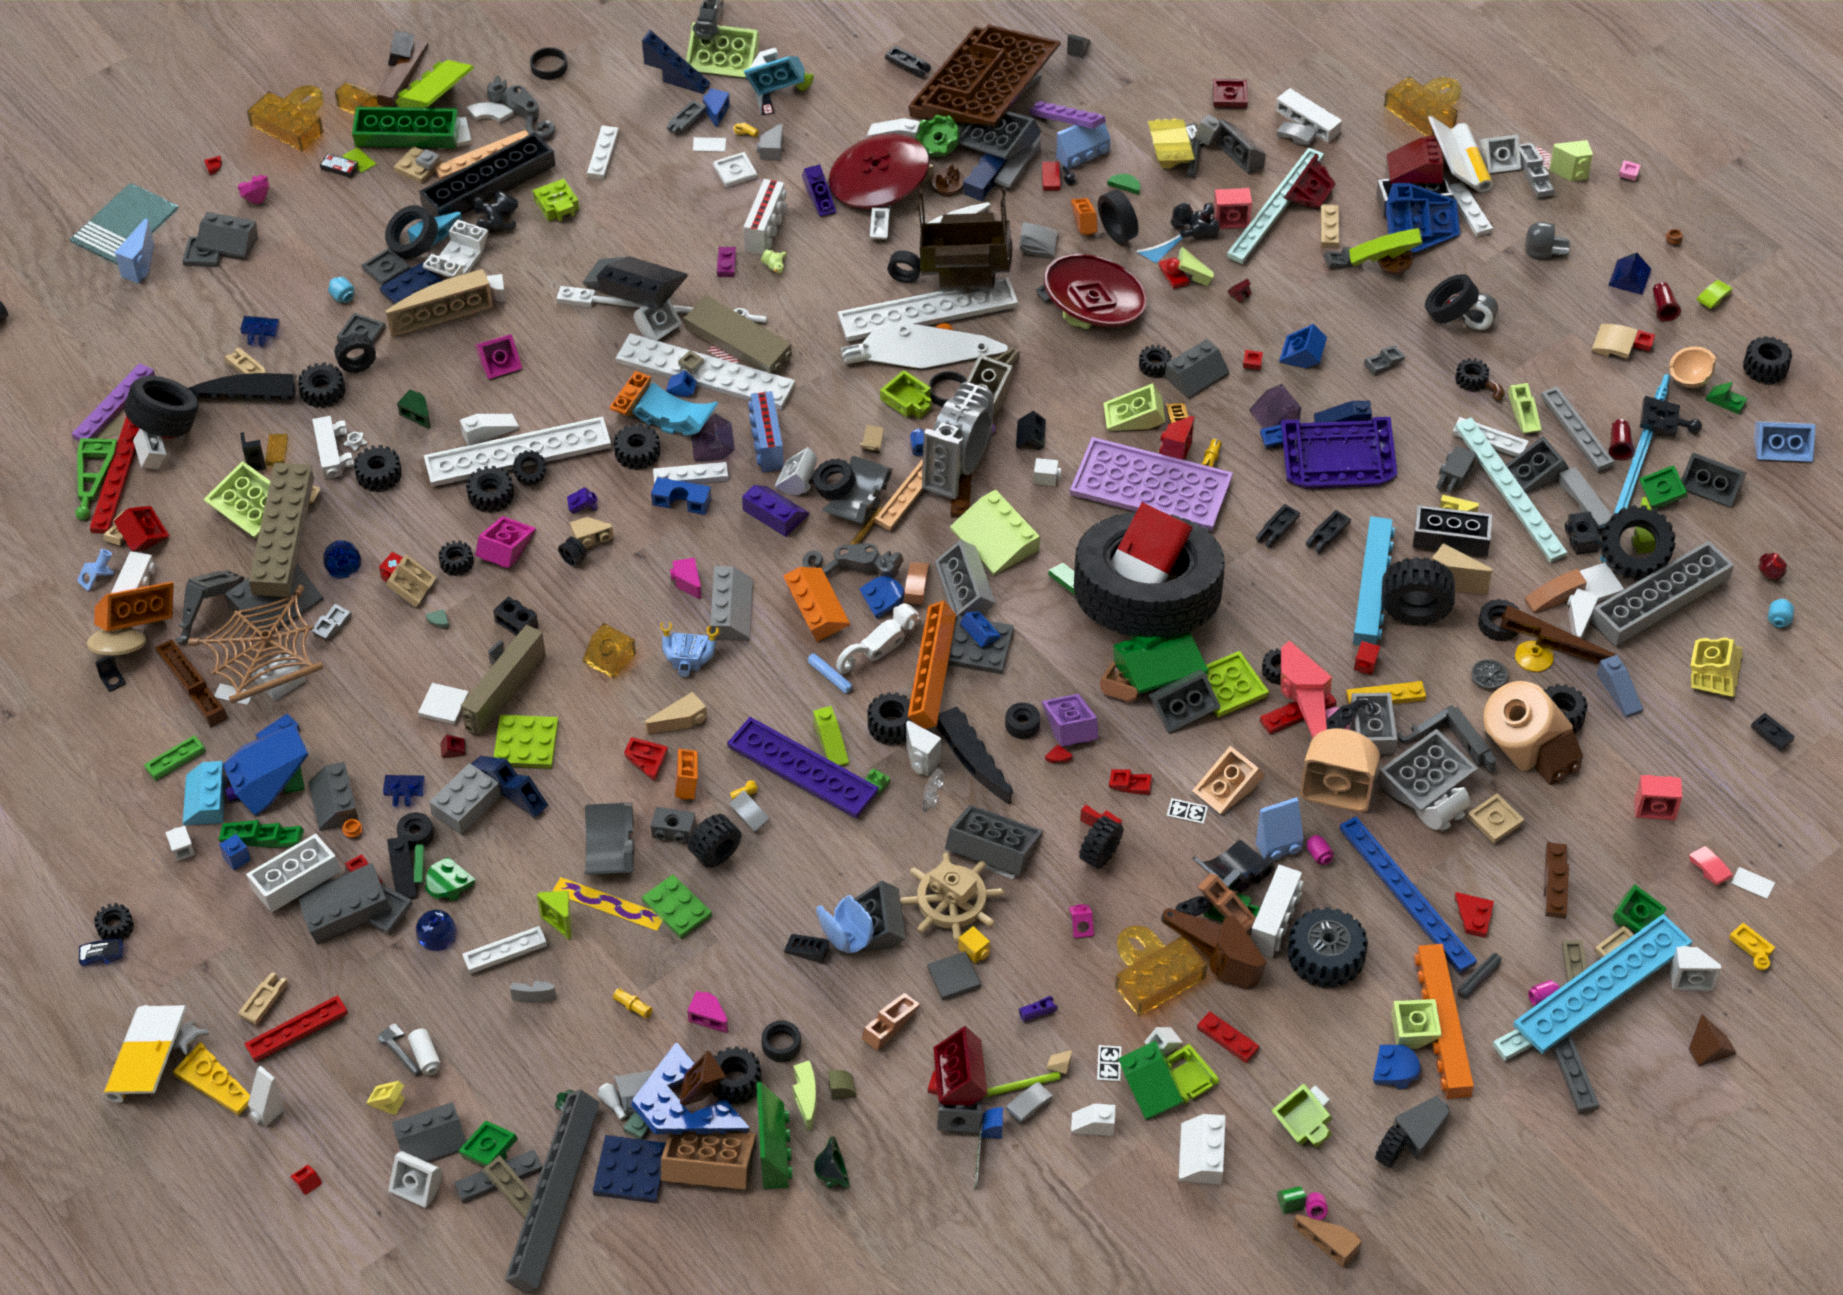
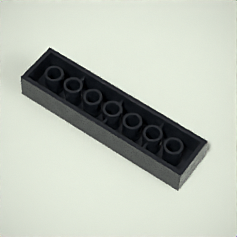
[419,132,556,217]

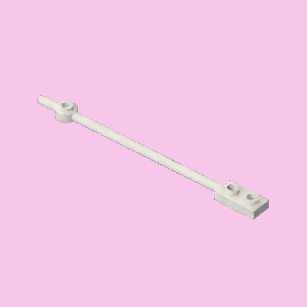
[557,286,767,324]

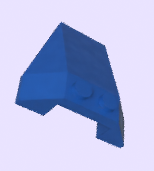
[1386,183,1460,253]
[223,724,309,816]

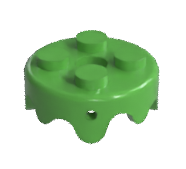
[916,115,960,157]

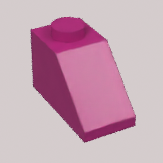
[670,557,702,599]
[687,990,728,1033]

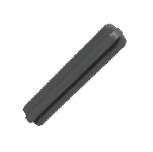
[1186,137,1200,178]
[1457,953,1501,998]

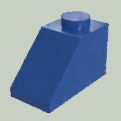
[703,88,730,127]

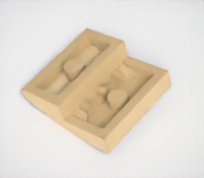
[1591,324,1638,359]
[385,555,436,607]

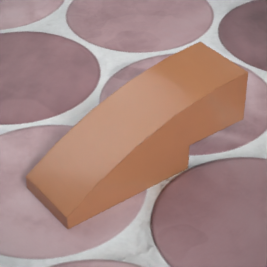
[904,562,929,605]
[1524,568,1587,613]
[1197,873,1256,932]
[862,993,920,1050]

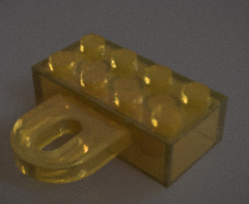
[1384,76,1462,137]
[247,85,324,152]
[1115,925,1207,1017]

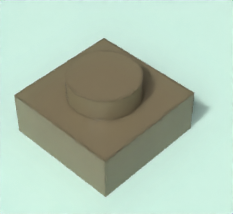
[678,351,704,373]

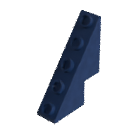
[642,30,710,94]
[471,756,548,818]

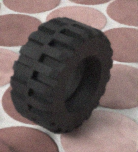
[1600,505,1676,580]
[1381,557,1455,625]

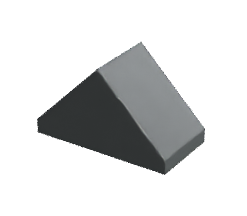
[1067,34,1091,58]

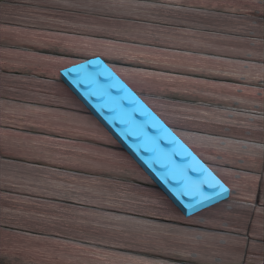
[1513,914,1693,1054]

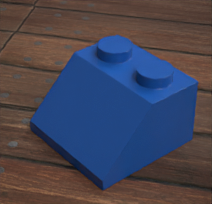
[1279,324,1327,368]

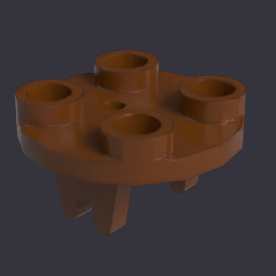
[931,164,965,197]
[1378,250,1413,274]

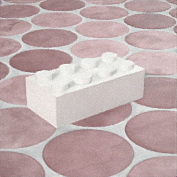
[246,834,341,913]
[1251,865,1304,958]

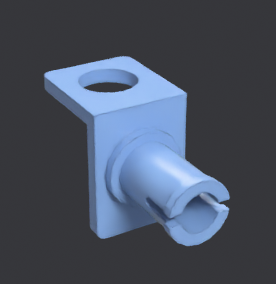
[77,549,114,591]

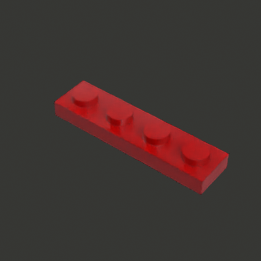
[1260,694,1337,735]

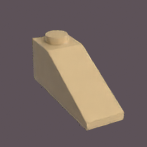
[645,692,707,735]

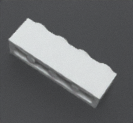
[1275,88,1342,143]
[111,551,156,593]

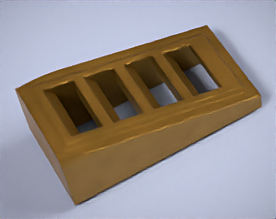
[1166,402,1188,424]

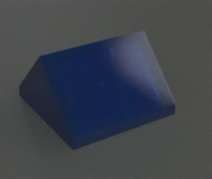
[1608,252,1651,295]

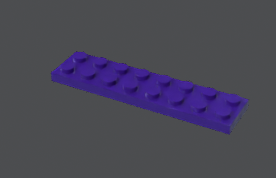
[727,717,879,819]

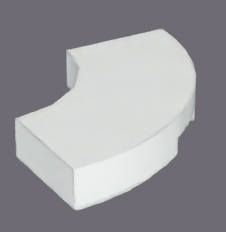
[466,102,514,123]

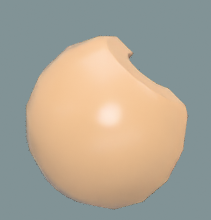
[1669,346,1716,388]

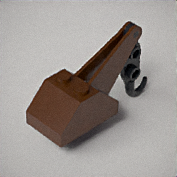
[1161,896,1267,989]

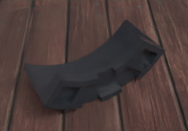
[1192,840,1275,893]

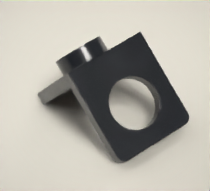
[95,655,126,692]

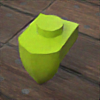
[795,72,814,91]

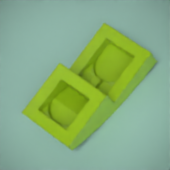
[1697,280,1733,309]

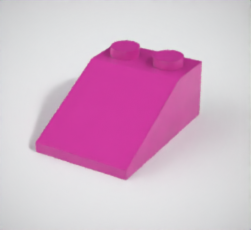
[475,516,536,568]

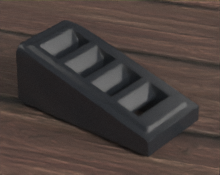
[784,934,830,964]

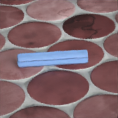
[808,653,852,693]

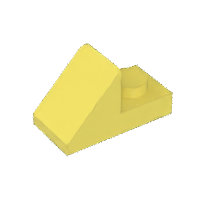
[1440,495,1479,512]
[367,1081,405,1115]

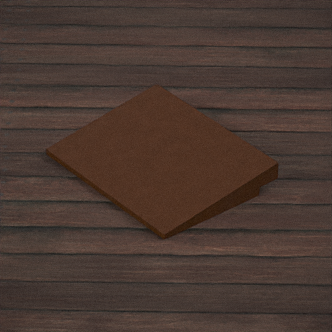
[908,24,1061,126]

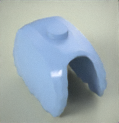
[816,895,874,953]

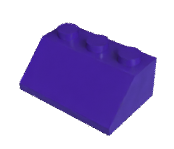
[742,485,809,537]

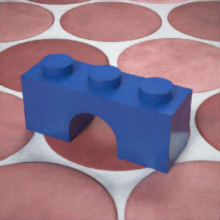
[651,477,712,515]

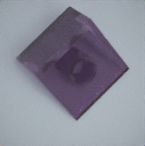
[1250,384,1301,429]
[691,414,735,462]

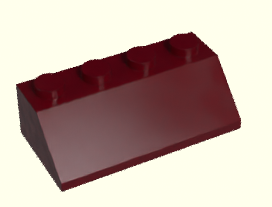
[933,1025,988,1105]

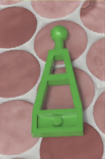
[75,438,118,521]

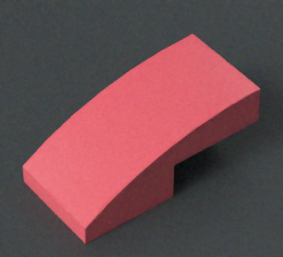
[1689,846,1733,885]

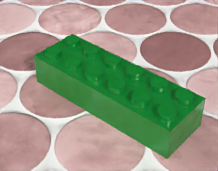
[352,107,460,148]

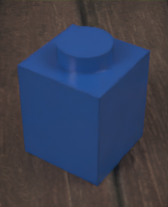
[219,834,250,871]

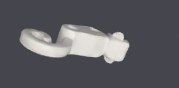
[836,603,922,674]

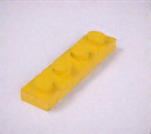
[1346,681,1426,705]

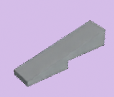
[995,137,1041,188]
[1559,467,1612,529]

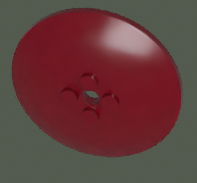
[829,134,929,209]
[1043,254,1147,327]

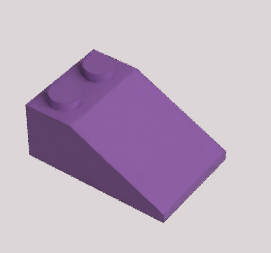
[1042,694,1098,747]

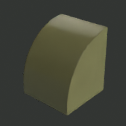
[828,1070,857,1100]

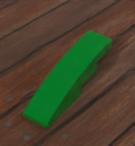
[218,820,304,848]

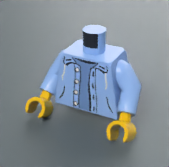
[660,622,720,677]

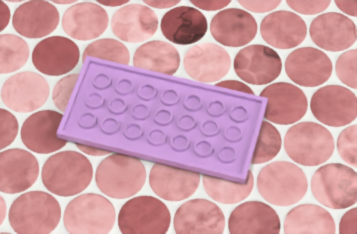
[1070,437,1233,531]

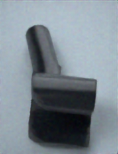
[1062,166,1076,185]

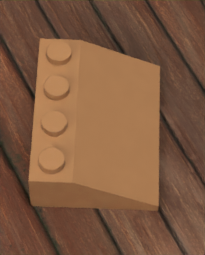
[661,1131,756,1190]

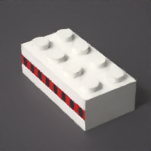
[744,179,787,255]

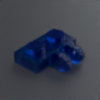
[240,316,280,346]
[383,775,425,807]

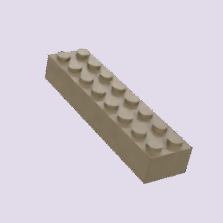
[249,463,314,597]

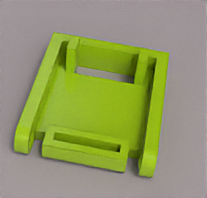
[1167,1044,1220,1104]

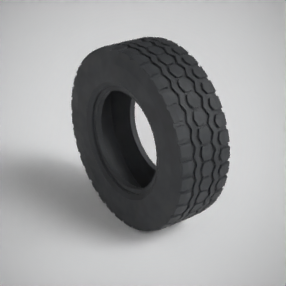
[1074,512,1225,638]

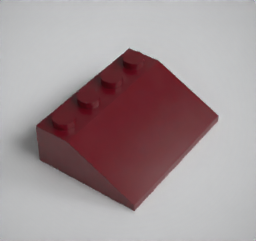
[1387,135,1443,184]

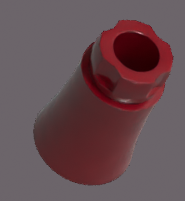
[1653,282,1681,322]
[1608,419,1635,460]

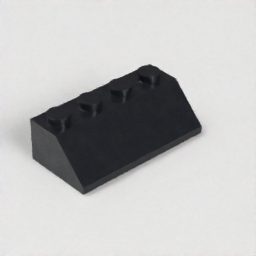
[1412,505,1492,556]

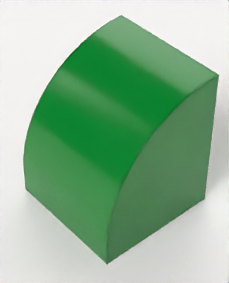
[1277,1186,1306,1214]

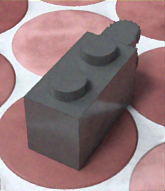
[1436,446,1477,494]

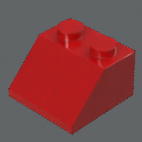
[1159,416,1195,460]
[114,506,170,552]

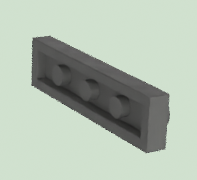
[1551,1034,1599,1113]
[454,1149,542,1203]

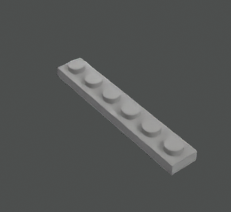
[1541,386,1614,472]

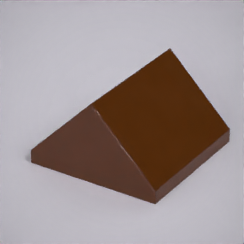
[680,1050,726,1106]

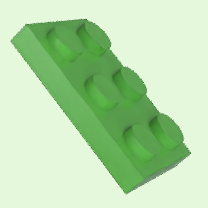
[642,875,712,939]

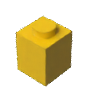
[958,926,990,964]

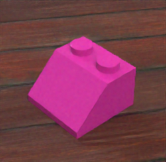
[475,334,523,379]

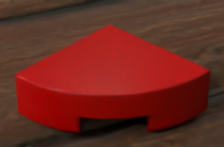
[204,155,222,175]
[1045,744,1073,763]

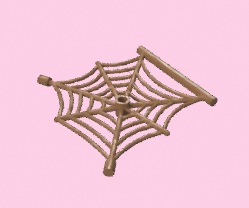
[188,585,324,704]

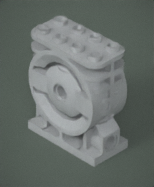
[922,382,994,499]

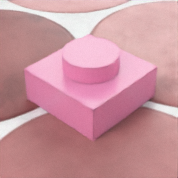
[1619,161,1641,181]

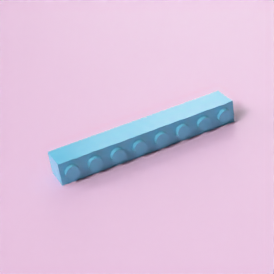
[1353,516,1395,645]

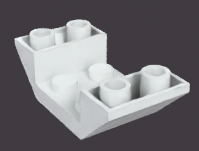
[423,220,488,278]

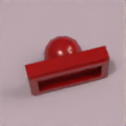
[1158,257,1190,289]

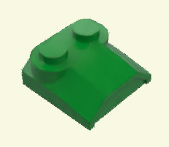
[1613,884,1667,932]

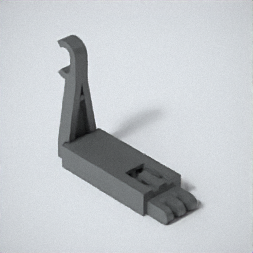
[175,570,244,644]
[1398,705,1496,773]

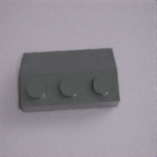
[1217,119,1266,175]
[195,212,258,258]
[1165,339,1229,399]
[1681,452,1747,507]
[1148,669,1220,733]
[308,761,359,831]
[854,880,905,951]
[392,1102,466,1162]

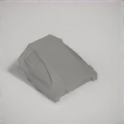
[1020,221,1058,259]
[614,1070,654,1115]

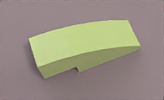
[1508,383,1542,434]
[793,1061,816,1130]

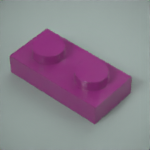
[717,247,736,277]

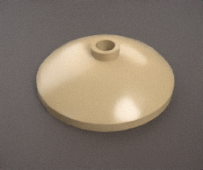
[87,627,146,655]

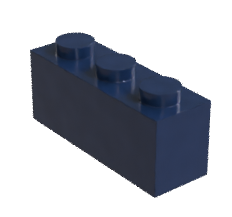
[963,153,1007,201]

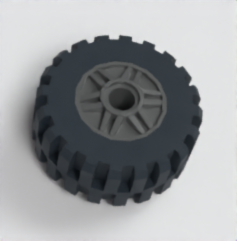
[1287,907,1368,988]

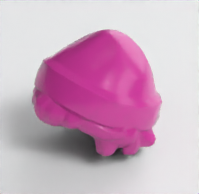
[238,174,270,204]

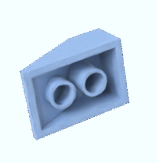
[115,219,154,284]
[1255,797,1304,860]

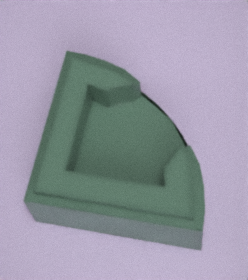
[425,609,449,628]

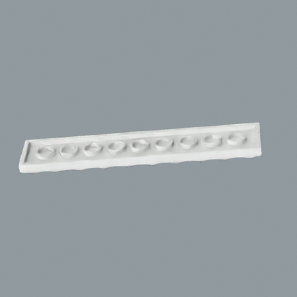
[838,277,1018,342]
[616,333,795,410]
[424,417,612,487]

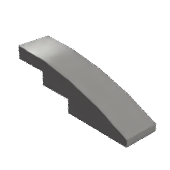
[1519,143,1554,198]

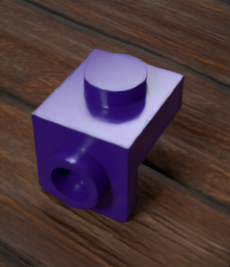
[567,487,598,514]

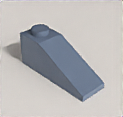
[1597,655,1643,717]

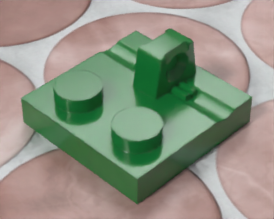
[1639,465,1688,509]
[458,1120,518,1167]

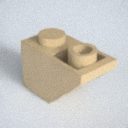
[570,517,614,548]

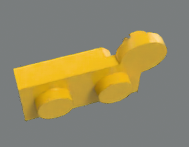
[1729,923,1776,971]

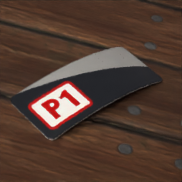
[755,93,775,116]

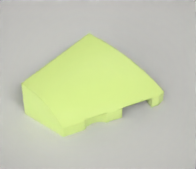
[1178,247,1214,286]

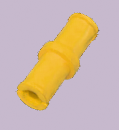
[1201,439,1222,467]
[613,988,653,1019]

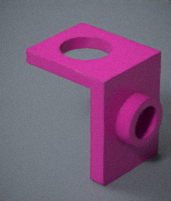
[1069,904,1094,938]

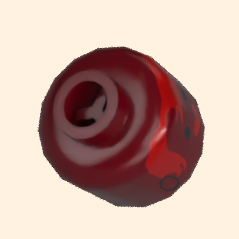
[1758,552,1787,581]

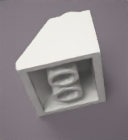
[1179,1114,1225,1185]

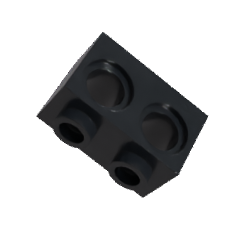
[493,596,538,636]

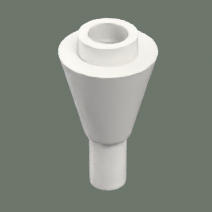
[597,1083,627,1120]

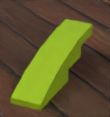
[1349,228,1422,266]

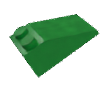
[1118,1040,1184,1120]

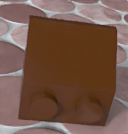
[1535,729,1583,785]

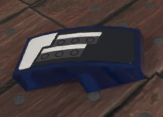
[79,939,123,967]

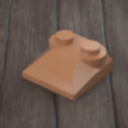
[1100,662,1139,703]

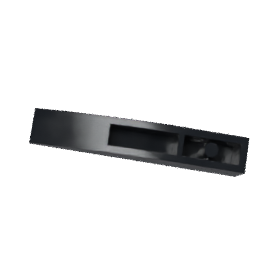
[188,373,297,400]
[937,706,1013,804]

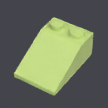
[1104,384,1166,431]

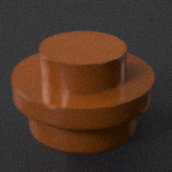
[1665,228,1683,245]

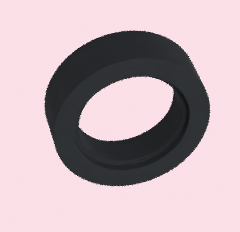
[1098,189,1139,244]
[385,205,438,259]
[1424,274,1479,323]

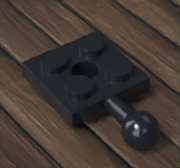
[1639,396,1702,437]

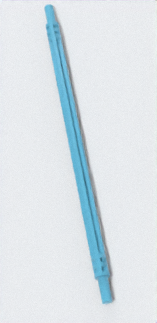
[1600,374,1671,562]

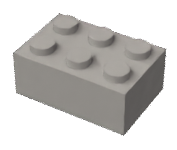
[1350,693,1397,754]
[429,763,501,835]

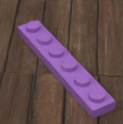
[1029,101,1106,129]
[72,363,155,441]

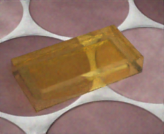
[265,434,288,466]

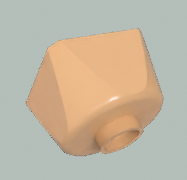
[1483,681,1572,771]
[1300,728,1380,813]

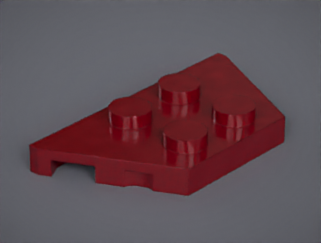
[1283,153,1336,209]

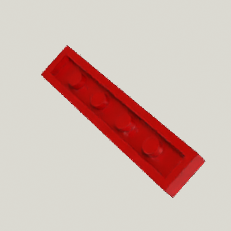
[244,995,348,1063]

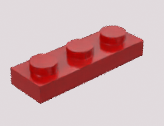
[1197,1011,1259,1064]

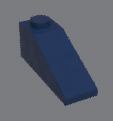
[1314,400,1372,423]

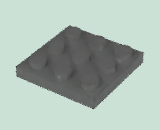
[948,616,1014,674]

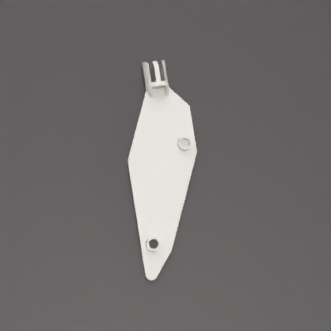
[840,323,1008,369]

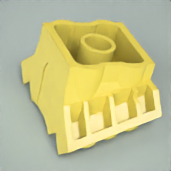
[1148,119,1195,169]
[1690,637,1743,697]

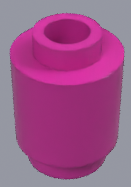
[1306,835,1334,865]
[1528,980,1560,1006]
[1305,1192,1328,1220]

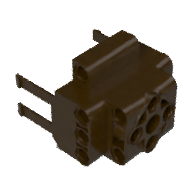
[917,186,1013,293]

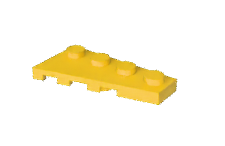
[173,1041,250,1116]

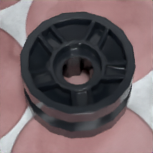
[558,537,587,567]

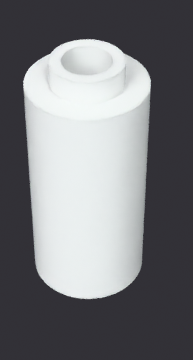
[408,1028,441,1075]

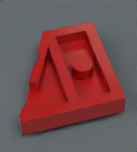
[624,737,668,780]
[1454,892,1494,938]

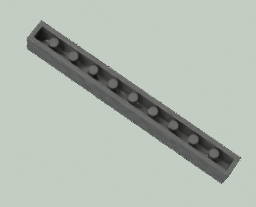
[504,1090,600,1293]

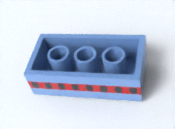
[748,391,784,472]

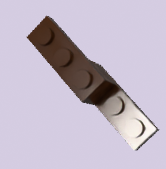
[1543,842,1569,919]

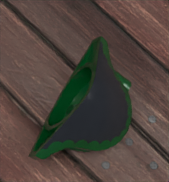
[814,1136,850,1189]

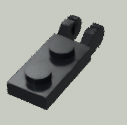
[885,45,931,78]
[1256,504,1300,548]
[1306,510,1351,553]

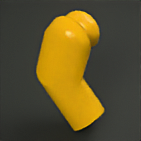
[733,123,759,137]
[730,780,758,800]

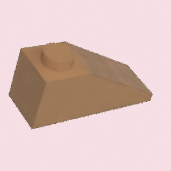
[1293,1215,1362,1268]

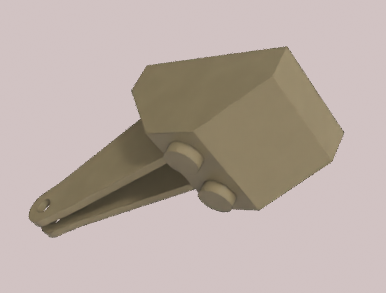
[966,348,1020,415]

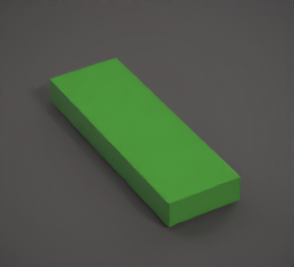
[144,735,206,781]

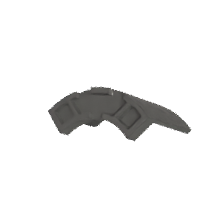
[822,456,893,523]
[584,802,634,875]

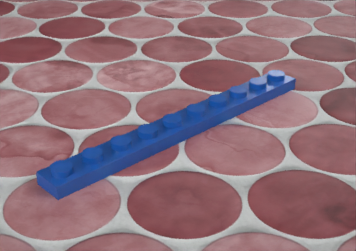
[1339,816,1477,974]

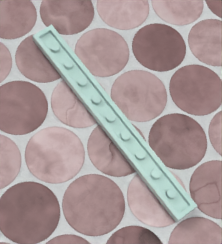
[1227,148,1324,264]
[1455,417,1567,563]

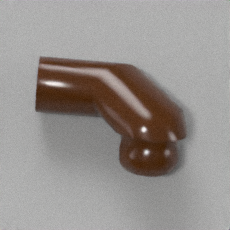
[1485,379,1505,401]

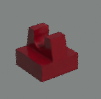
[1228,278,1252,302]

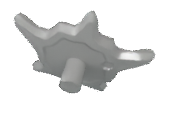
[171,1021,209,1055]

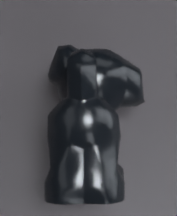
[474,191,518,232]
[1170,202,1219,238]

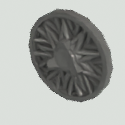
[1471,659,1508,690]

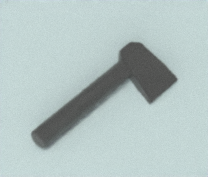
[378,1023,421,1076]

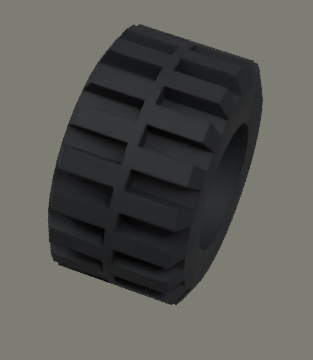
[1743,336,1792,384]
[1544,684,1588,734]
[867,692,913,745]
[688,814,742,868]
[713,1046,762,1105]

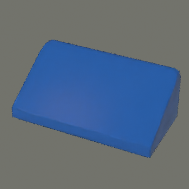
[960,611,1001,647]

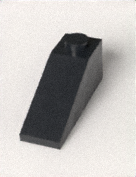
[387,836,417,899]

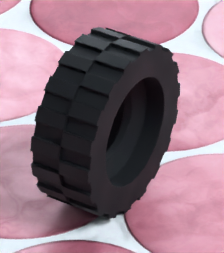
[334,334,376,373]
[813,458,856,500]
[1478,599,1519,641]

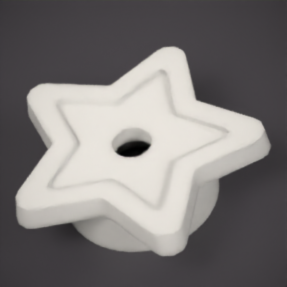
[343,432,367,451]

